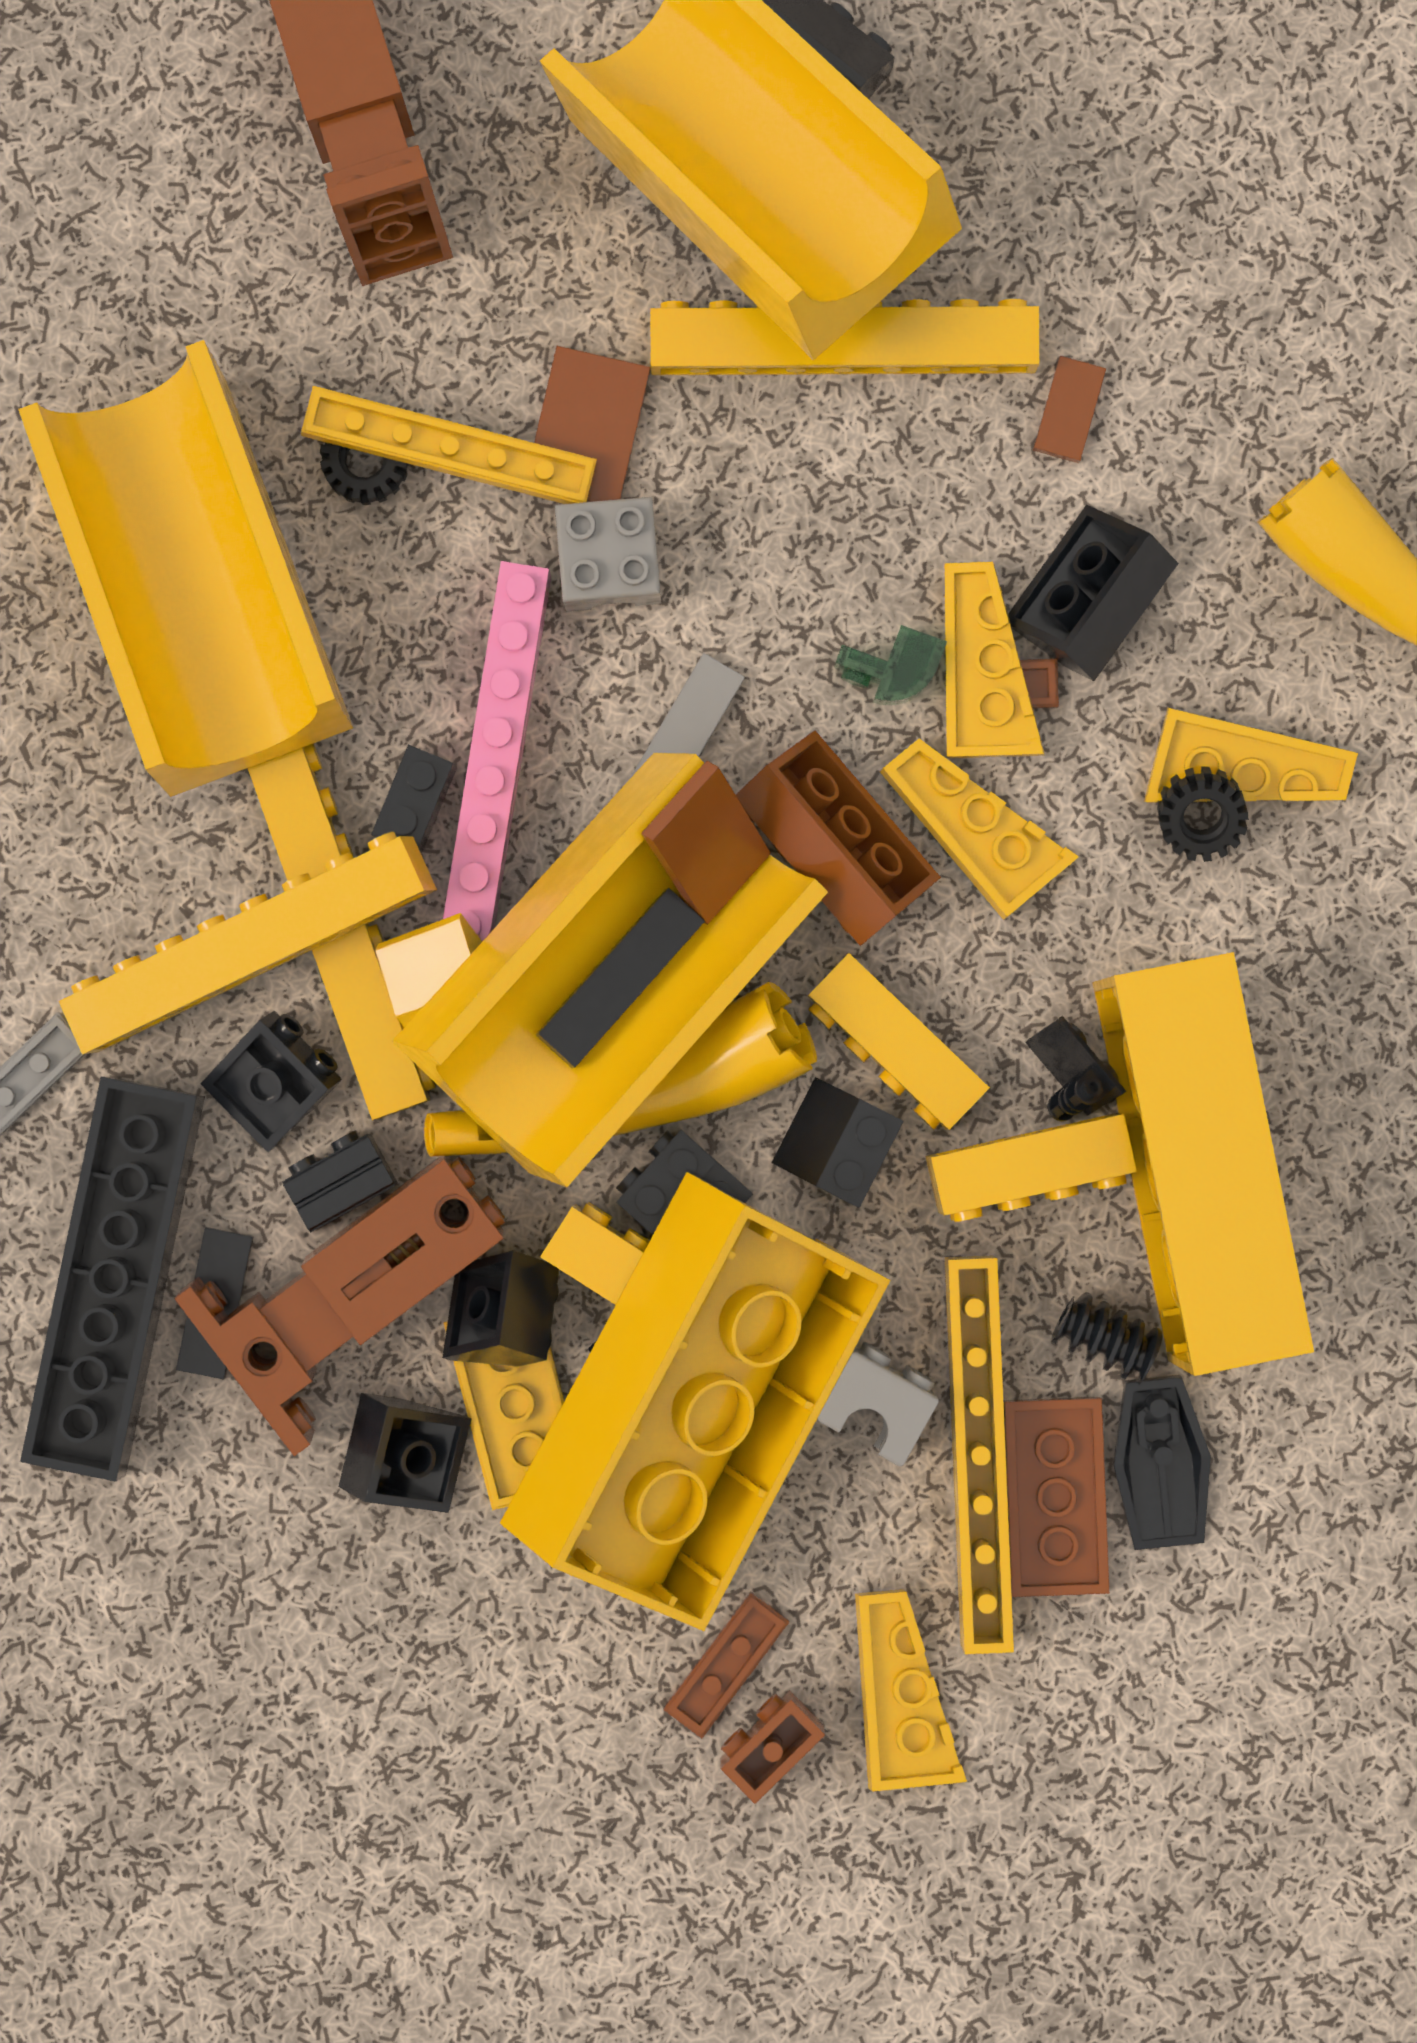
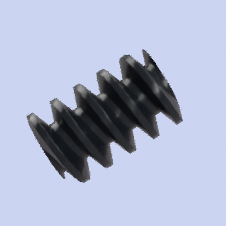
[1051,1292,1163,1385]

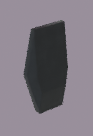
[1113,1375,1211,1550]

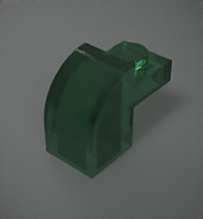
[834,625,947,705]

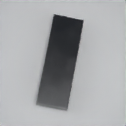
[176,1227,254,1380]

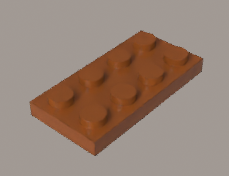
[1003,1397,1110,1597]

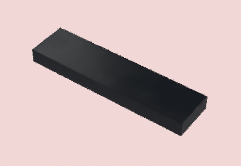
[535,888,705,1068]

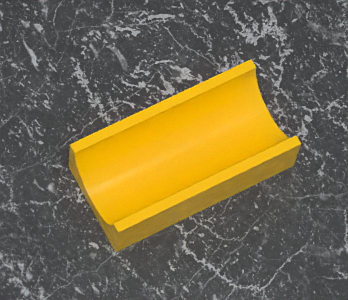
[540,0,962,360]
[18,340,353,797]
[392,753,828,1187]
[1092,952,1314,1376]
[500,1172,891,1631]

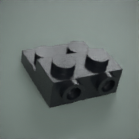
[200,1011,342,1152]
[616,1129,753,1234]

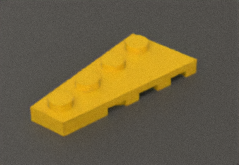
[944,562,1045,758]
[1144,707,1358,802]
[880,738,1079,920]
[855,1589,967,1792]

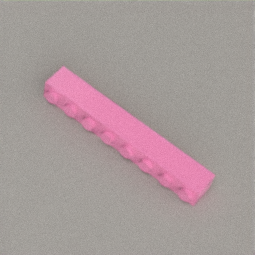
[443,561,551,941]

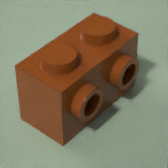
[720,1690,825,1804]

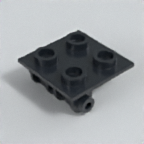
[1025,1015,1126,1122]

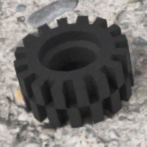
[320,442,409,505]
[1157,766,1249,862]

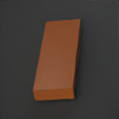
[663,1591,790,1739]

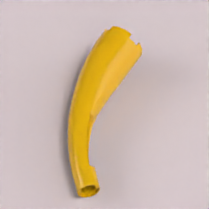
[1257,458,1417,646]
[424,982,817,1157]

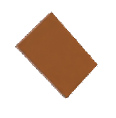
[534,346,651,502]
[641,761,771,925]

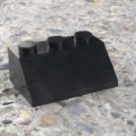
[762,0,895,99]
[1008,505,1179,681]

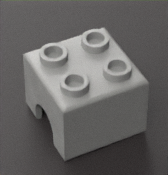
[555,497,661,612]
[817,1342,939,1466]

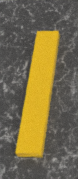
[301,386,597,504]

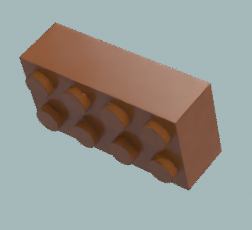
[736,730,941,946]

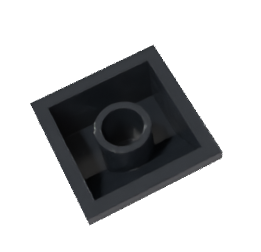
[771,1077,904,1208]
[442,1250,559,1367]
[338,1393,472,1513]

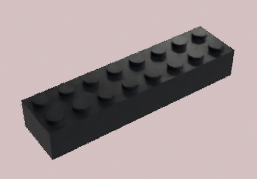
[20,1076,205,1482]

